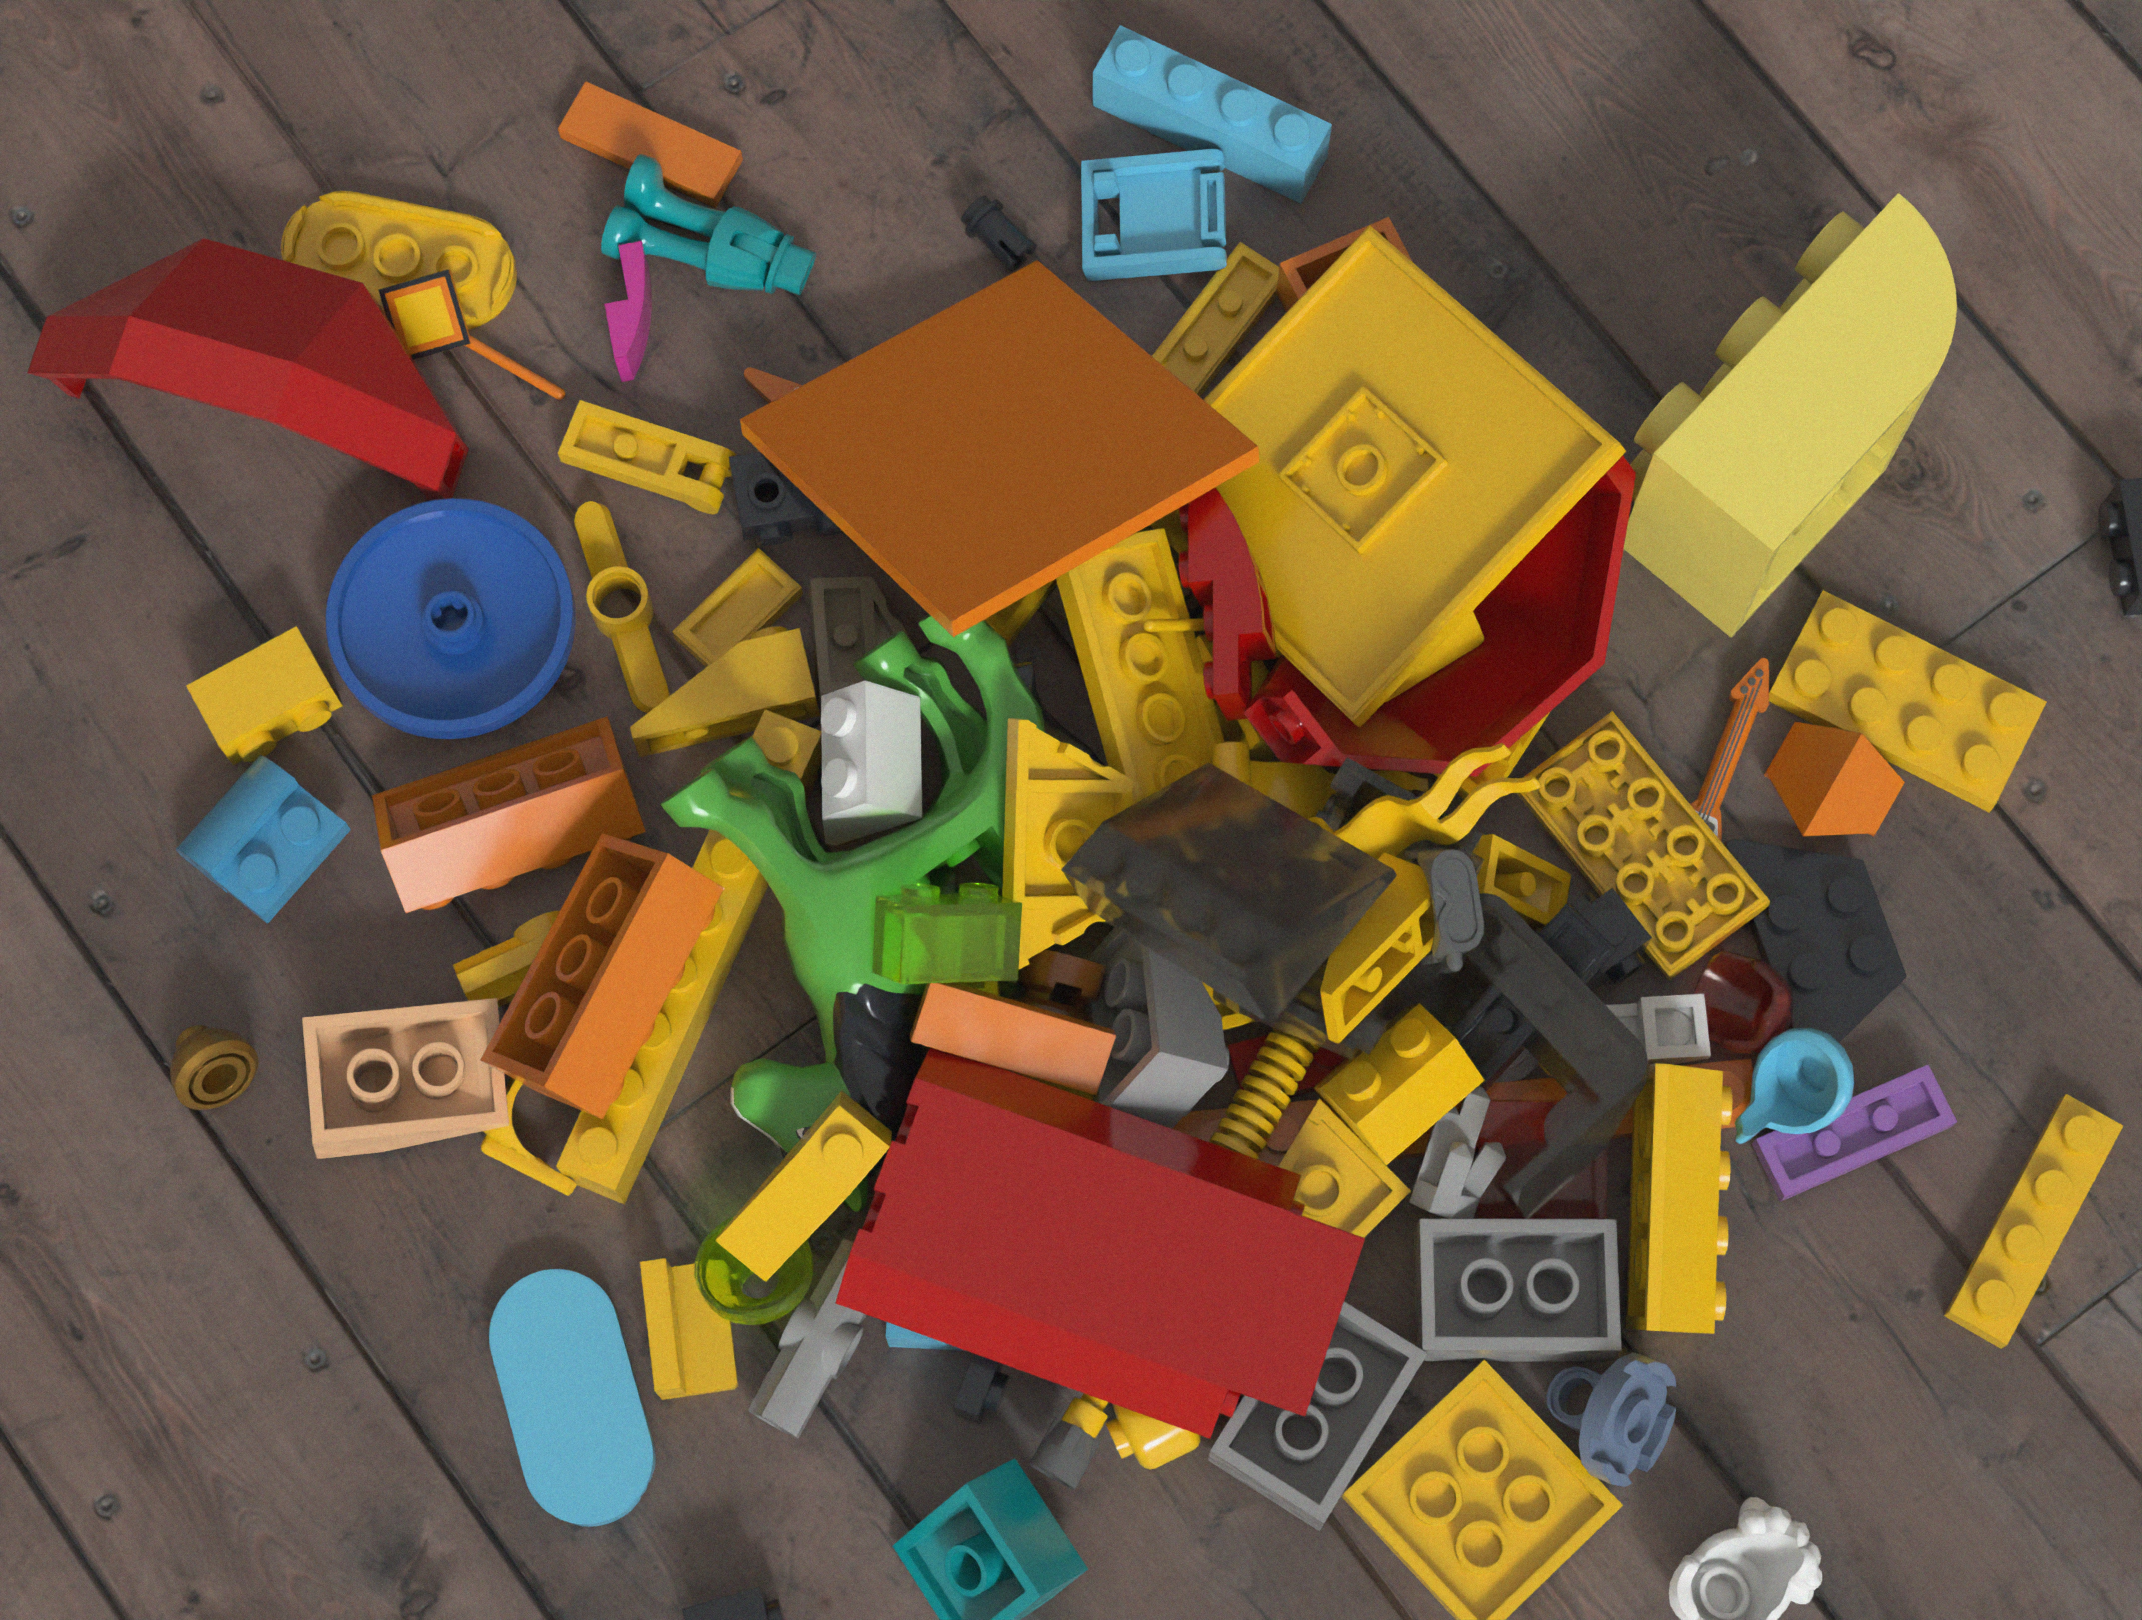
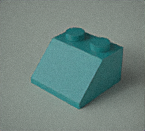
[892,1458,1088,1620]

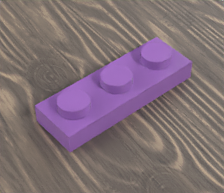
[1752,1065,1957,1202]

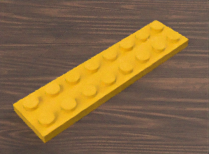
[1056,528,1295,1031]

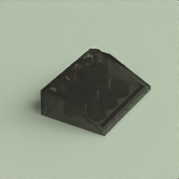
[1061,762,1397,1025]

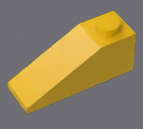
[630,626,820,757]
[1320,852,1434,1044]
[715,1091,892,1282]

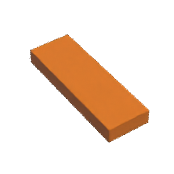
[558,81,743,208]
[910,975,1116,1095]

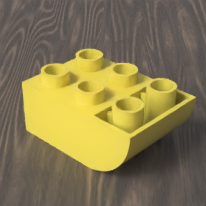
[1624,193,1957,638]

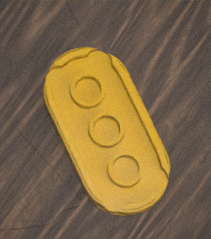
[281,191,517,330]

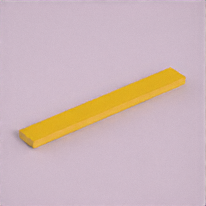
[985,242,1279,646]

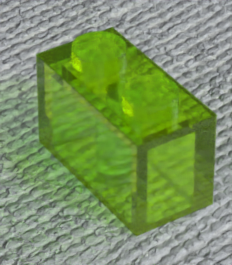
[872,883,1022,984]

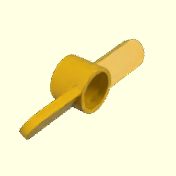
[574,501,669,713]

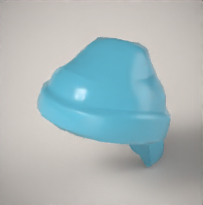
[1735,1028,1854,1144]

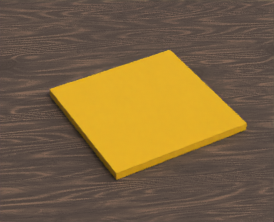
[1150,225,1626,728]

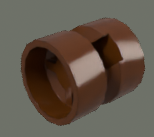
[1014,950,1107,1023]

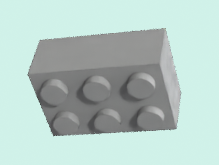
[1413,1219,1621,1362]
[1208,1302,1428,1531]

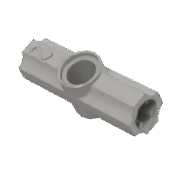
[748,1238,866,1439]

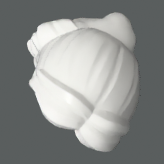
[1669,1497,1822,1620]

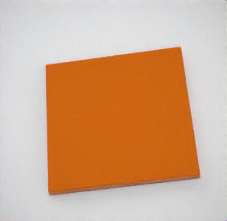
[740,260,1259,637]

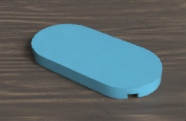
[489,1269,656,1527]

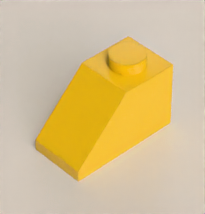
[1434,834,1572,931]

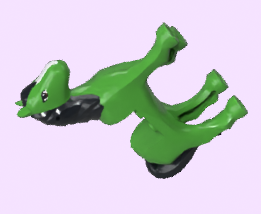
[660,614,1133,1212]

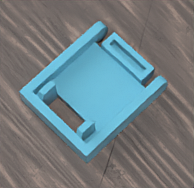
[1081,149,1227,281]

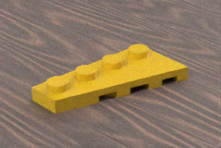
[1278,1098,1411,1237]

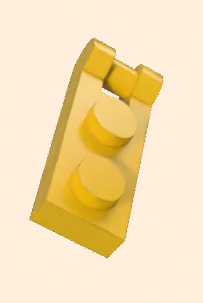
[558,400,737,514]

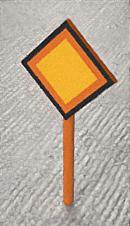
[378,269,565,400]

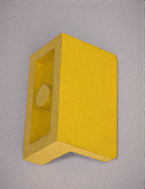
[640,1258,738,1400]

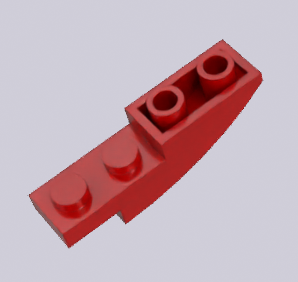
[1179,488,1276,721]

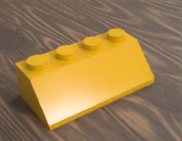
[1626,1063,1733,1334]

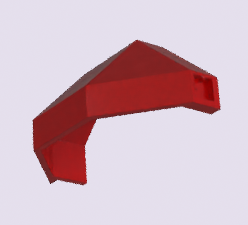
[27,238,469,500]
[1243,424,1636,777]

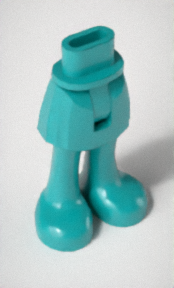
[601,154,816,295]

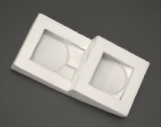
[1571,994,1711,1074]

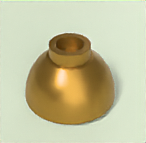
[170,1025,259,1110]

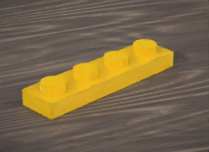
[1944,1094,2123,1349]

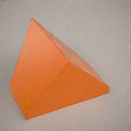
[1764,722,1905,837]

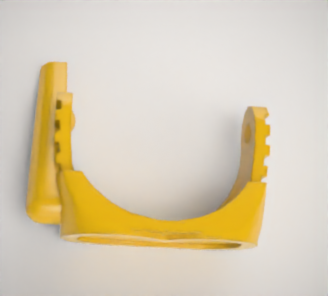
[480,1077,577,1196]

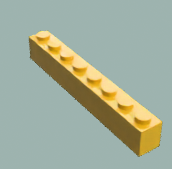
[556,709,822,1205]

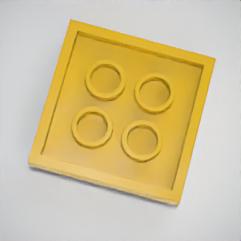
[1341,1360,1623,1620]

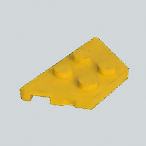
[1000,718,1134,970]

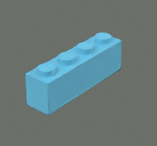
[1093,25,1332,204]

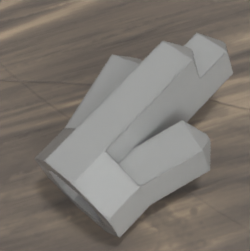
[1409,1086,1506,1219]

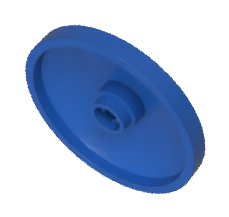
[325,498,576,739]

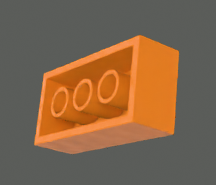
[480,833,724,1119]

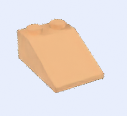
[302,998,509,1159]

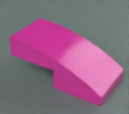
[604,241,652,382]

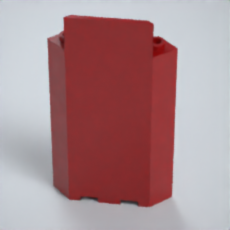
[835,1047,1365,1439]

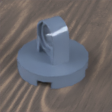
[1546,1352,1676,1487]

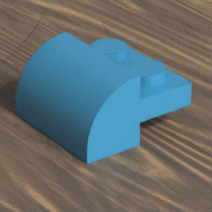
[176,755,351,924]

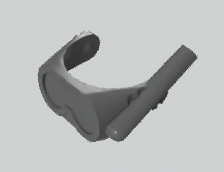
[1404,847,1484,973]

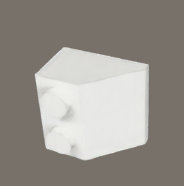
[821,681,922,846]

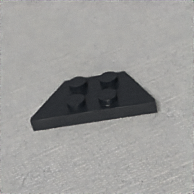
[1724,839,1907,1042]

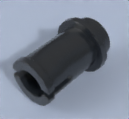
[961,195,1037,272]

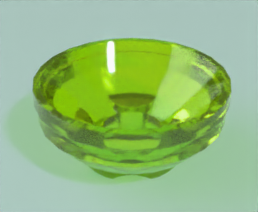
[694,1216,813,1325]

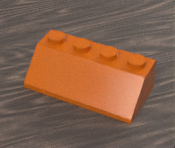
[372,716,646,913]

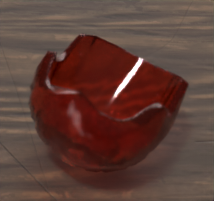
[1693,951,1794,1054]

